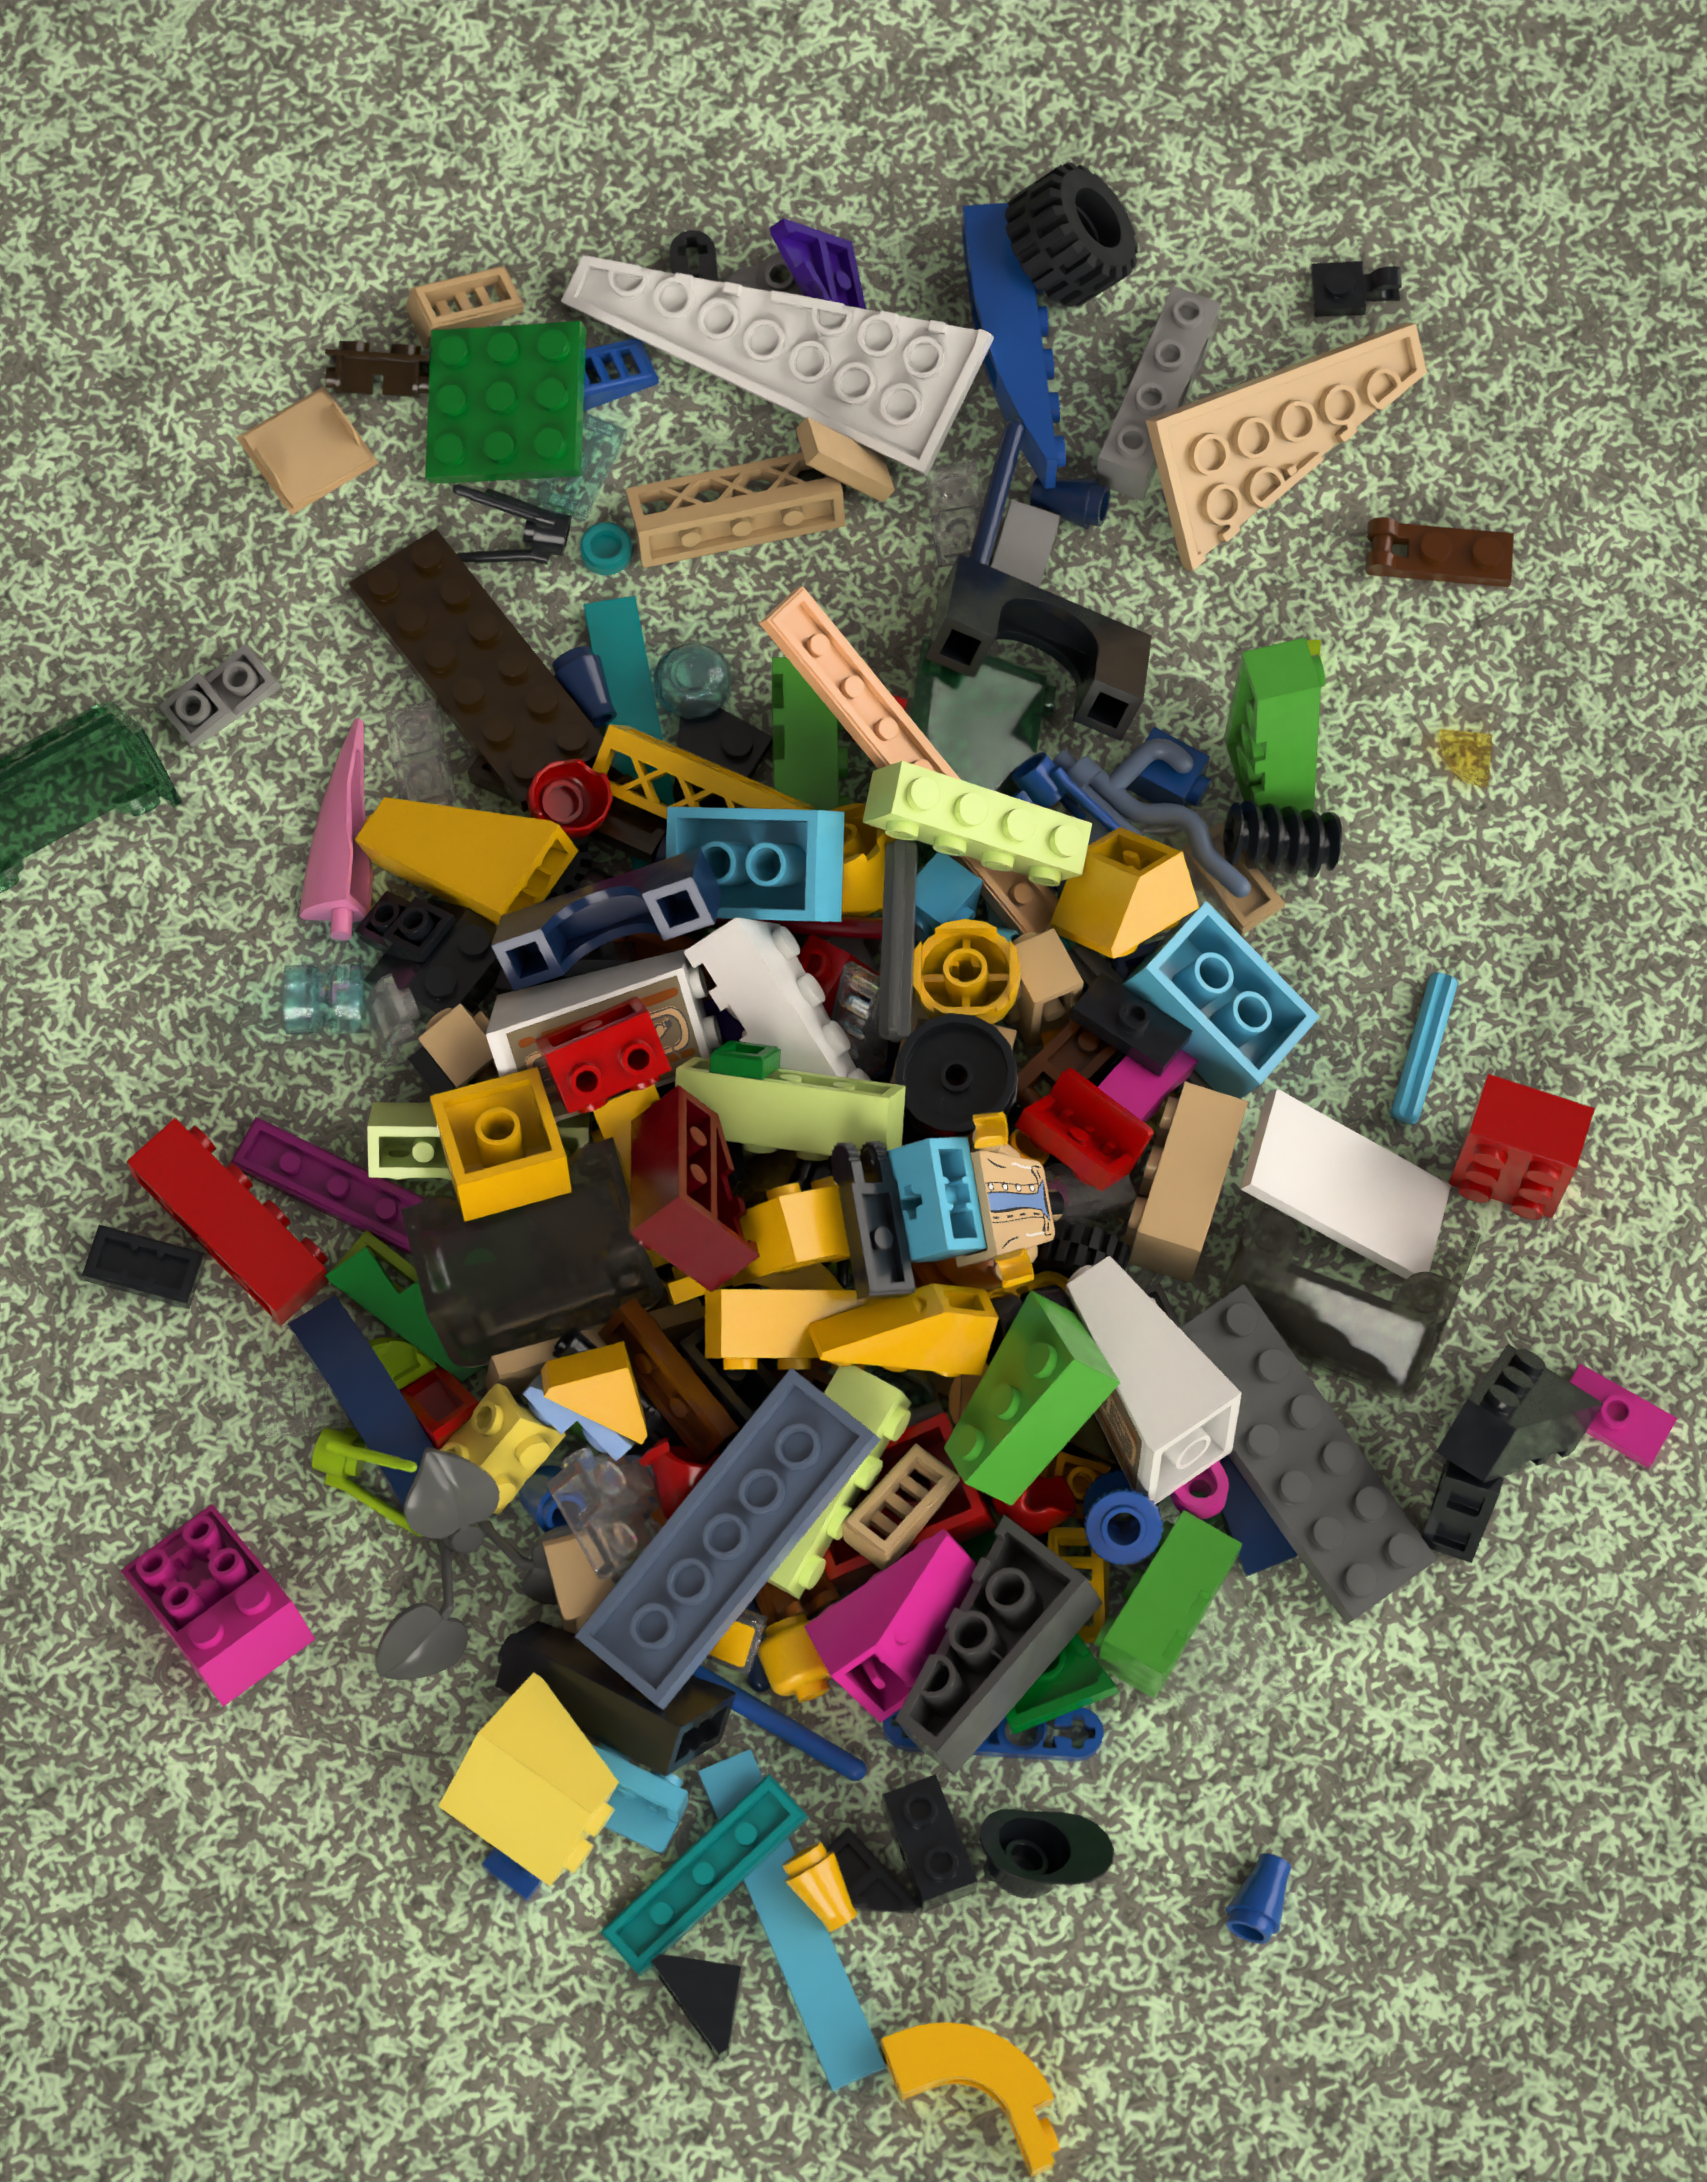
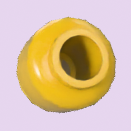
[757,1614,832,1703]

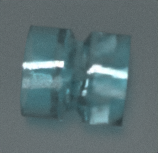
[283,964,365,1034]

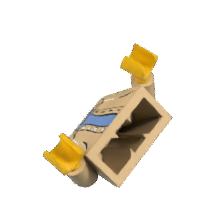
[956,1112,1064,1289]

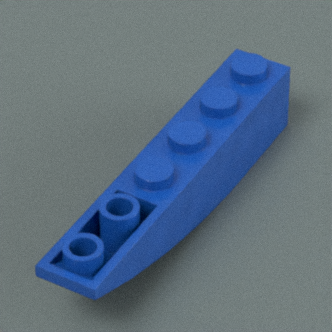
[962,203,1066,489]

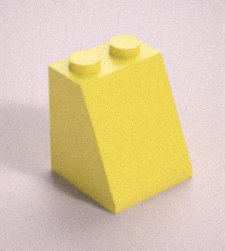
[439,1672,619,1887]

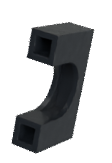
[926,553,1152,741]

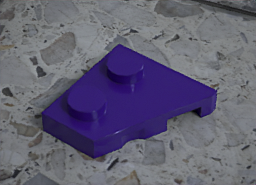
[769,218,866,309]

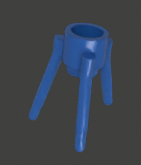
[1011,752,1121,891]

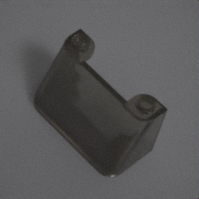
[401,1137,664,1368]

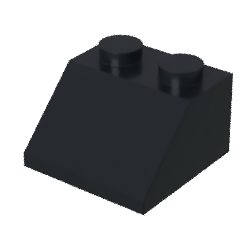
[364,898,502,1025]

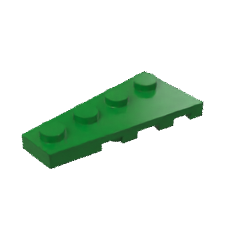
[959,1519,1119,1735]

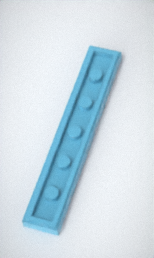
[698,1749,886,2091]

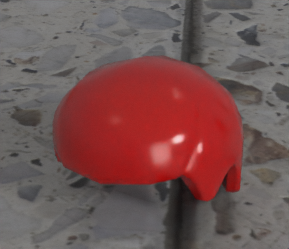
[526,759,613,839]
[991,1475,1076,1535]

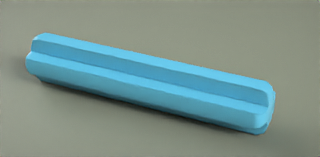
[1390,972,1458,1125]

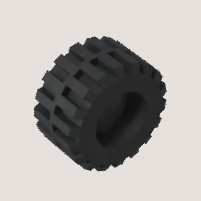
[1005,163,1138,307]

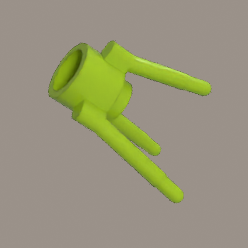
[312,1427,423,1537]

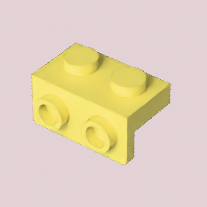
[440,1384,566,1515]

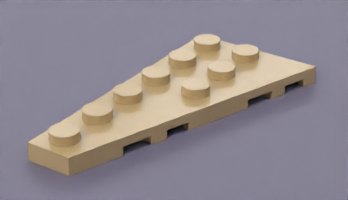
[1146,322,1427,571]

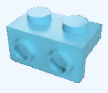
[591,1742,688,1854]

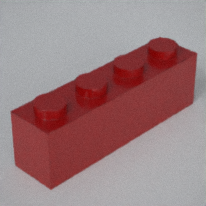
[126,1118,329,1326]

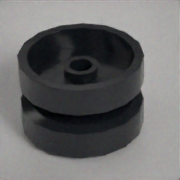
[895,1013,1019,1139]

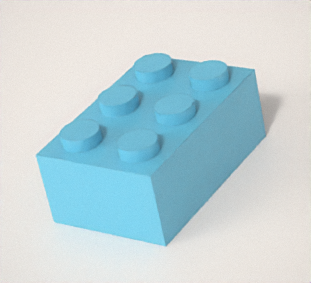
[666,807,845,922]
[1121,901,1320,1099]

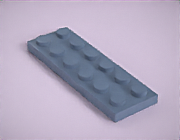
[575,1368,881,1710]

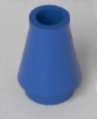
[1226,1853,1292,1944]

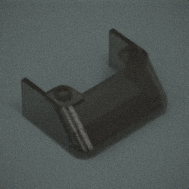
[1217,1198,1481,1398]

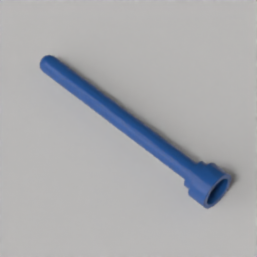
[692,1664,867,1781]

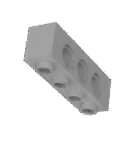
[1095,286,1221,501]

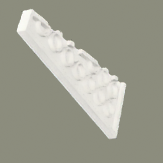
[561,255,994,476]

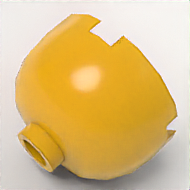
[913,919,1021,1025]

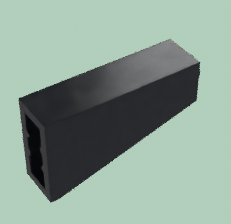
[495,1621,736,1777]

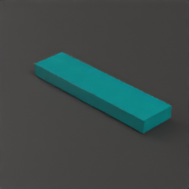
[600,1774,810,1976]

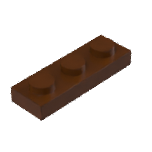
[598,1298,740,1464]

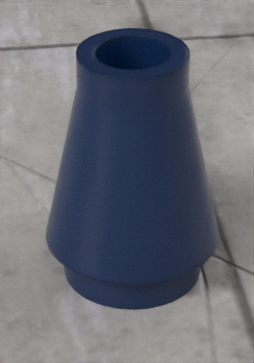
[1030,477,1110,529]
[552,646,617,728]

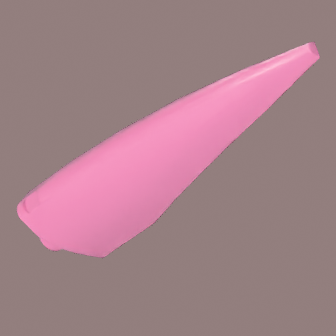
[299,717,373,941]

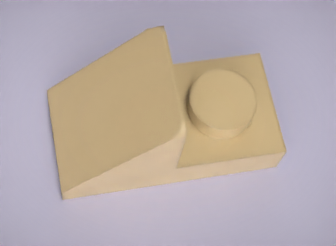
[543,1528,614,1634]

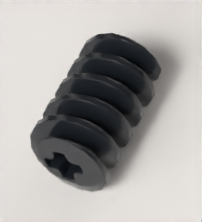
[1223,800,1342,878]

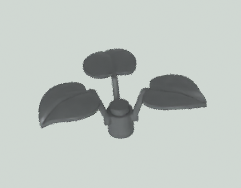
[375,1447,618,1680]

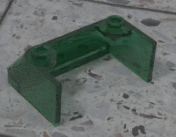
[0,702,183,904]

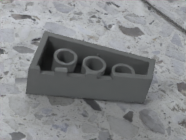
[895,1515,1102,1775]

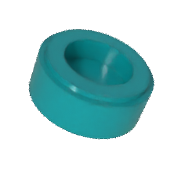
[580,522,633,575]

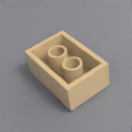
[1123,1082,1248,1283]

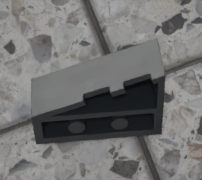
[1436,1344,1603,1482]

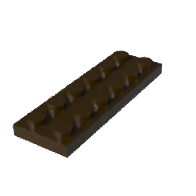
[349,529,604,813]

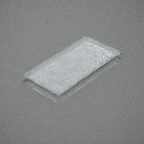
[1082,1502,1303,1750]

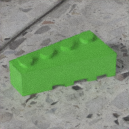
[1224,637,1326,813]

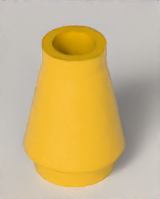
[782,1841,858,1932]

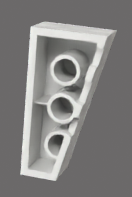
[683,917,871,1081]

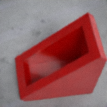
[399,1363,479,1450]

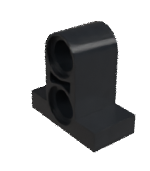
[1421,1459,1504,1563]

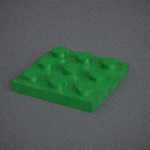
[425,321,586,484]

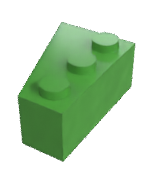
[772,657,849,811]
[944,1290,1121,1506]
[1094,1510,1243,1699]

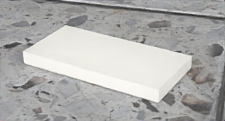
[1240,1089,1451,1285]

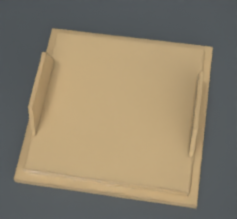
[236,386,379,515]

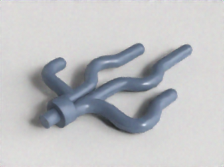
[1052,738,1251,946]

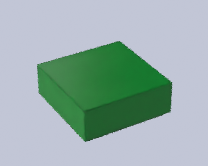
[709,1040,781,1080]

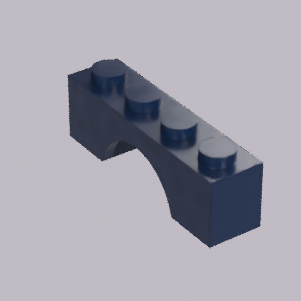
[491,847,723,992]

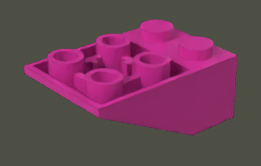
[121,1504,315,1707]
[804,1529,977,1723]

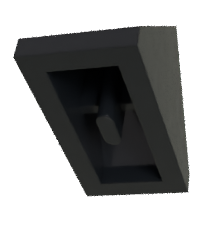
[651,1954,742,2063]

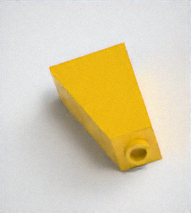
[354,797,579,927]

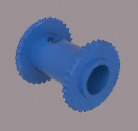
[1082,1469,1163,1566]

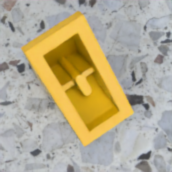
[541,1341,648,1444]

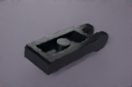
[830,1141,916,1300]

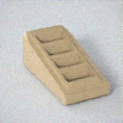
[406,266,524,349]
[842,1443,960,1570]

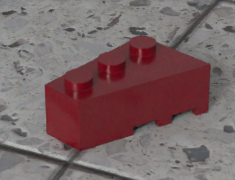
[630,1085,760,1292]

